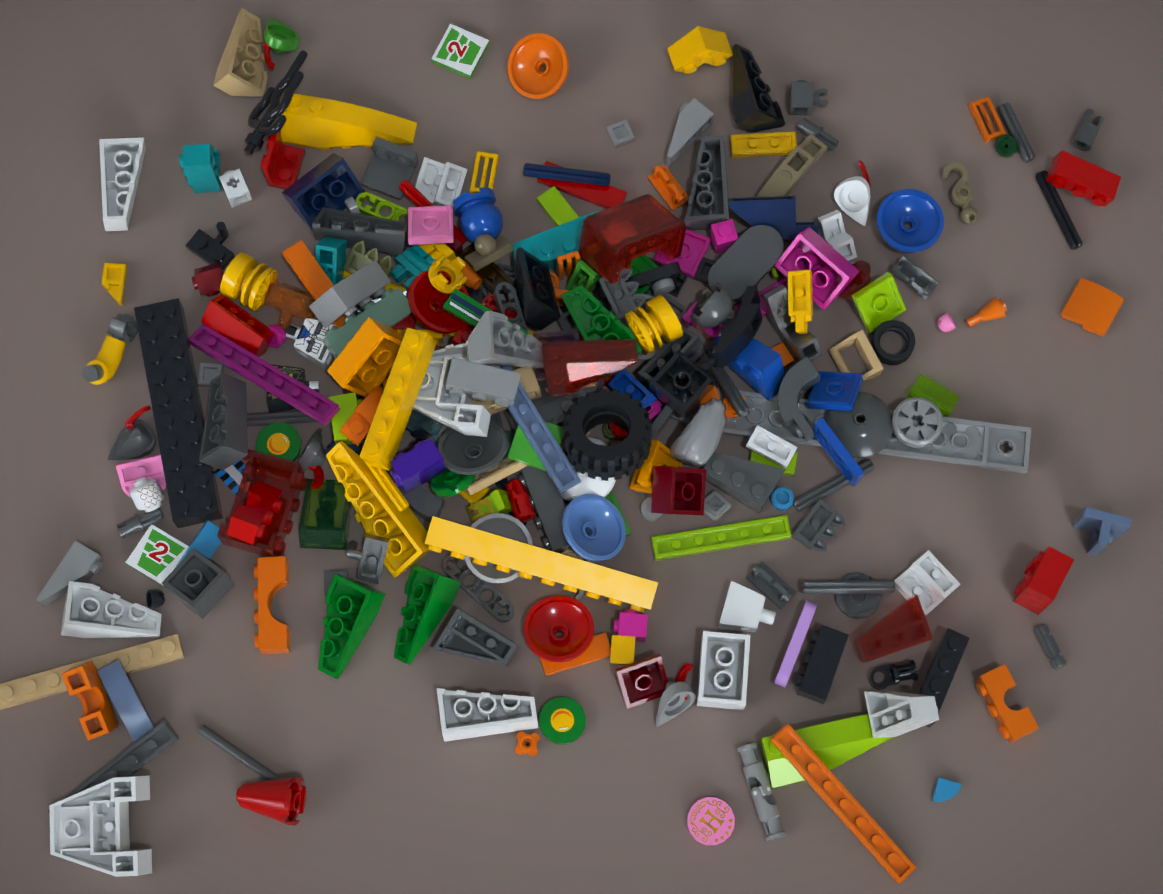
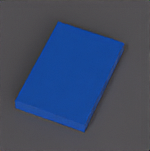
[813,417,864,487]

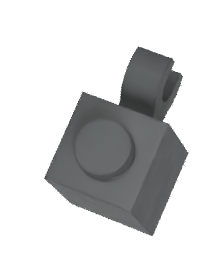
[789,80,828,116]

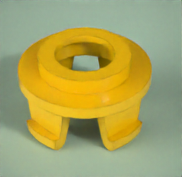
[428,255,467,294]

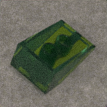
[298,479,352,550]

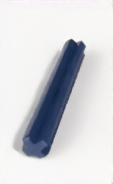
[523,163,611,186]

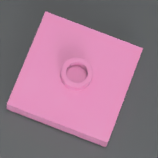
[408,205,454,245]

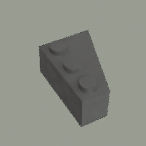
[433,609,520,667]

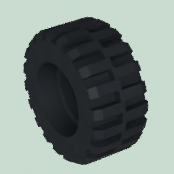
[563,389,652,481]

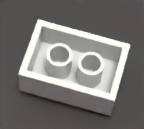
[696,631,750,710]

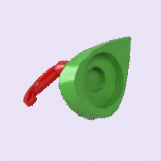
[263,17,300,70]

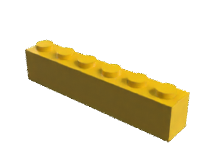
[359,328,437,471]

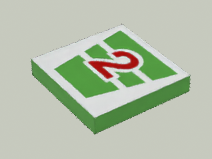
[431,24,489,79]
[125,524,189,588]

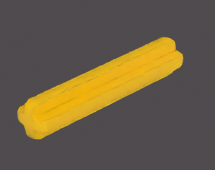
[363,460,409,512]

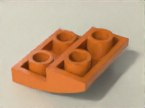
[1061,278,1124,337]

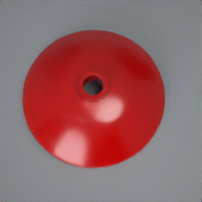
[408,271,470,334]
[523,596,594,662]

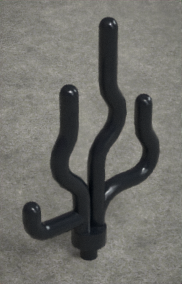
[244,50,307,155]

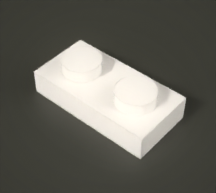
[746,425,798,469]

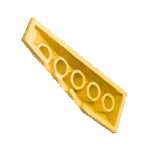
[280,94,417,150]
[326,441,431,578]

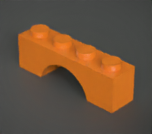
[254,556,290,654]

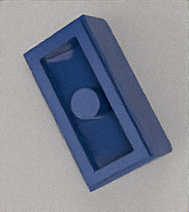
[608,368,657,408]

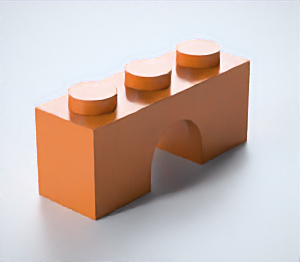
[61,660,119,741]
[976,664,1039,743]

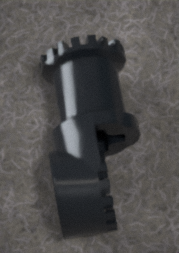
[868,660,918,690]

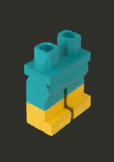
[391,243,456,291]

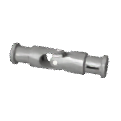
[737,743,786,841]

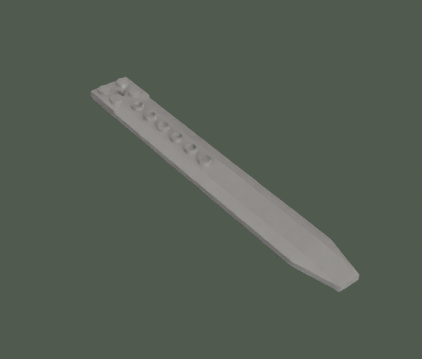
[665,388,1031,474]

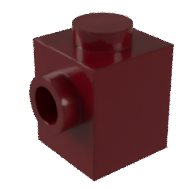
[191,262,224,296]

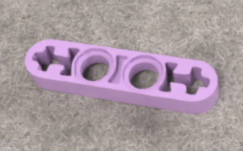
[774,600,817,688]

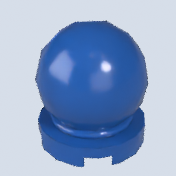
[453,188,503,243]

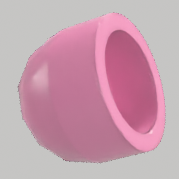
[937,312,956,332]

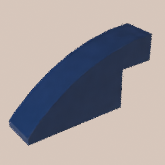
[728,196,819,241]

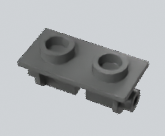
[891,256,939,300]
[747,561,797,609]

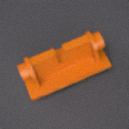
[647,164,689,211]

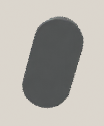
[708,225,784,301]

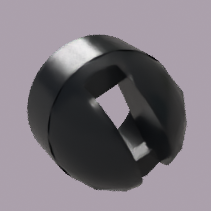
[146,589,165,608]

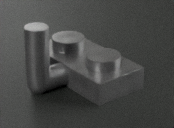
[345,534,390,584]

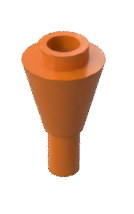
[966,297,1008,327]

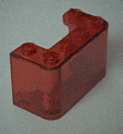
[578,194,686,284]
[217,449,307,557]

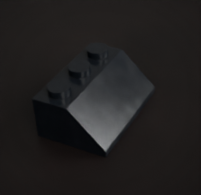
[514,247,561,331]

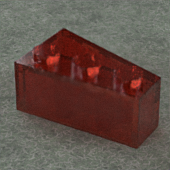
[854,594,933,663]

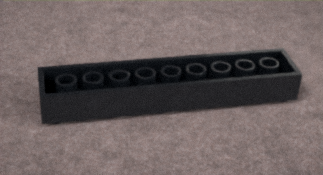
[134,298,223,528]

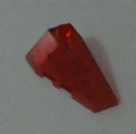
[542,339,639,397]

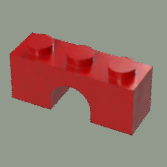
[227,481,283,545]

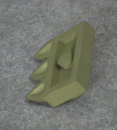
[343,241,393,288]

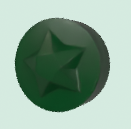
[995,135,1018,158]

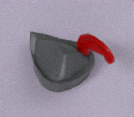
[108,405,156,460]
[296,428,326,489]

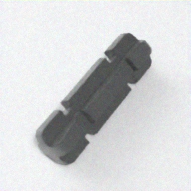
[1034,624,1066,669]

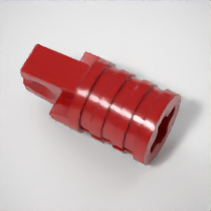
[506,479,536,523]

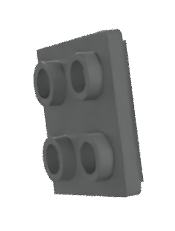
[361,137,418,200]

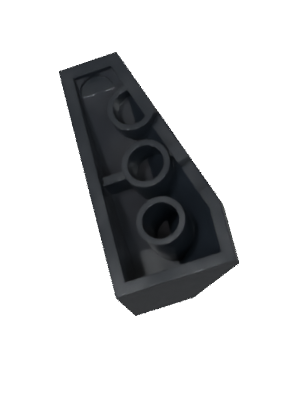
[733,44,785,132]

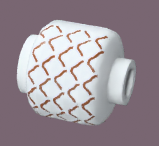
[129,477,164,513]

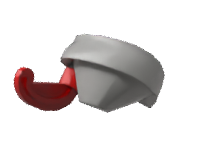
[655,664,696,727]

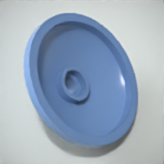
[562,494,626,562]

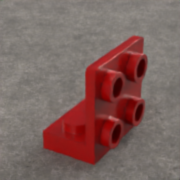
[261,132,305,190]

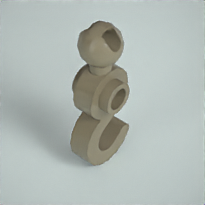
[942,162,978,224]

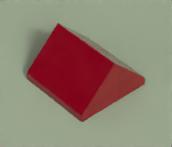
[614,654,668,709]

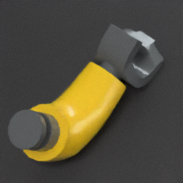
[82,314,138,385]

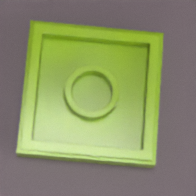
[851,272,906,334]

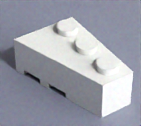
[864,691,939,738]

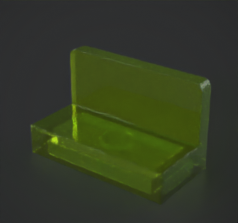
[907,375,959,417]

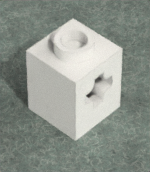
[219,169,252,208]

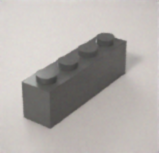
[518,465,571,554]

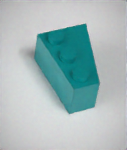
[179,144,221,193]

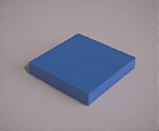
[807,371,863,411]

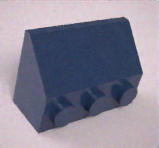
[282,153,365,231]

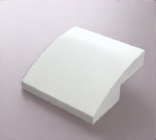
[414,157,468,206]
[894,550,961,618]

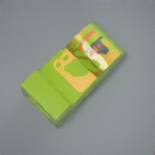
[467,489,512,524]

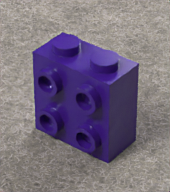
[390,439,446,494]

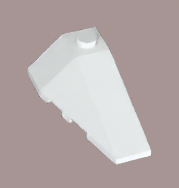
[61,581,162,638]

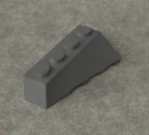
[312,207,408,257]

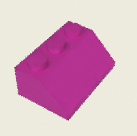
[775,227,860,310]

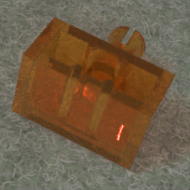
[264,281,315,333]

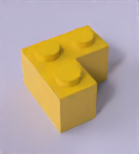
[667,26,733,74]

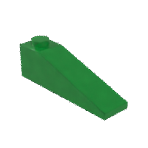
[561,285,642,379]
[394,564,461,665]
[318,574,386,679]

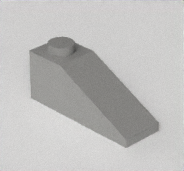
[666,98,714,167]
[36,541,104,607]

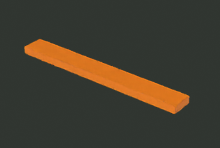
[769,723,917,884]

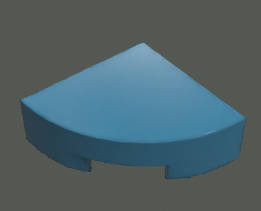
[932,777,962,802]

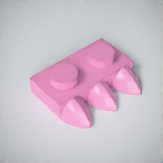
[116,454,166,497]

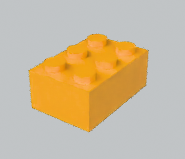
[327,317,403,397]

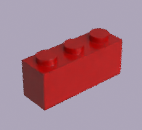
[1046,150,1121,207]
[201,294,275,357]

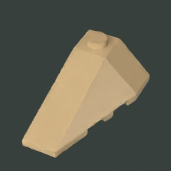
[213,8,268,97]

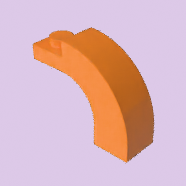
[340,385,384,446]

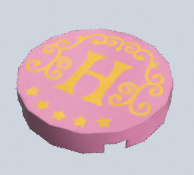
[687,797,735,846]

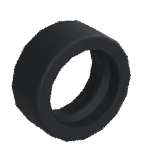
[871,320,915,365]

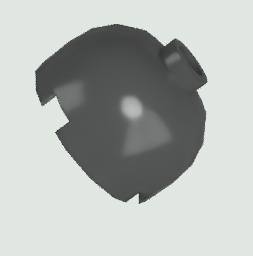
[689,282,733,328]

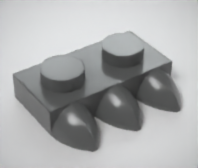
[599,268,646,321]
[792,499,845,551]

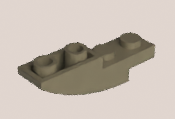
[756,134,828,197]

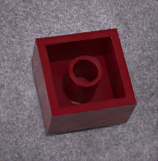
[651,466,706,516]

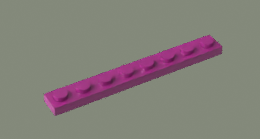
[188,324,340,426]

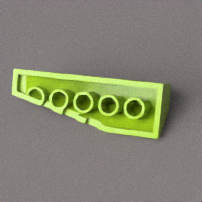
[759,714,893,788]

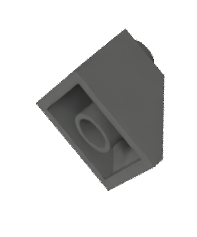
[162,548,234,619]

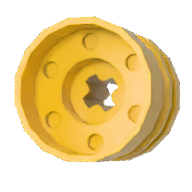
[220,252,278,311]
[625,295,683,355]

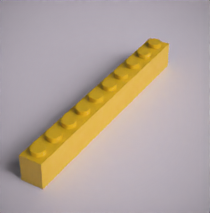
[424,516,658,613]

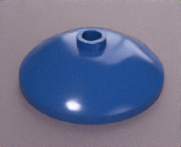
[877,189,944,253]

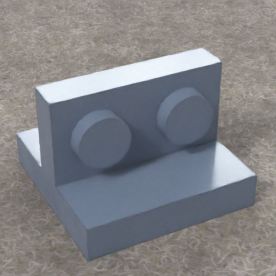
[1073,507,1132,556]

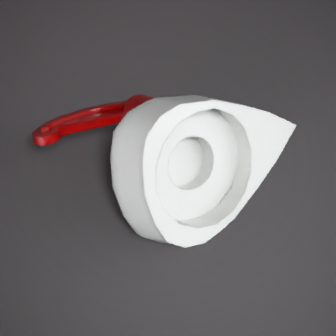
[834,160,871,226]

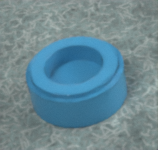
[771,487,794,511]

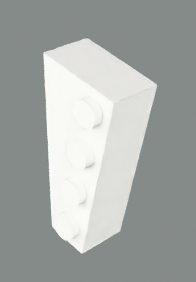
[99,137,146,231]
[437,688,539,742]

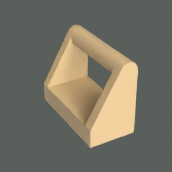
[828,330,884,384]

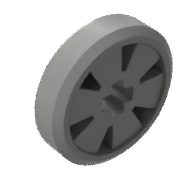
[892,397,943,448]

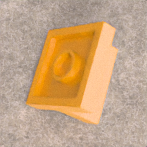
[629,440,682,493]

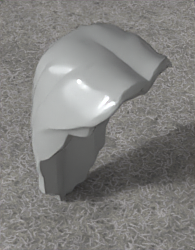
[670,398,726,467]

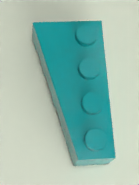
[512,211,604,270]

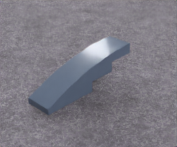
[97,660,155,743]

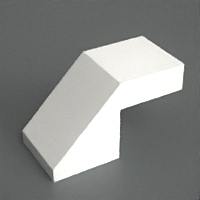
[817,210,857,261]

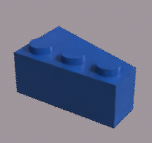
[713,336,785,401]

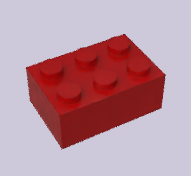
[1013,546,1074,615]

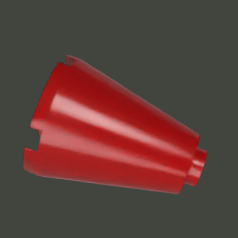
[236,777,306,826]

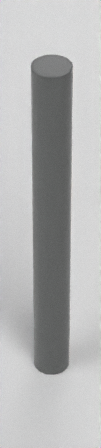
[198,725,280,780]

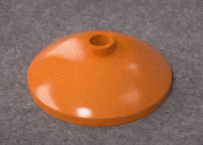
[507,33,569,99]

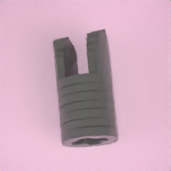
[1072,108,1104,151]

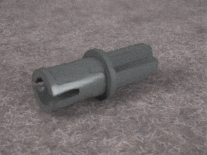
[797,117,839,151]
[117,508,164,538]

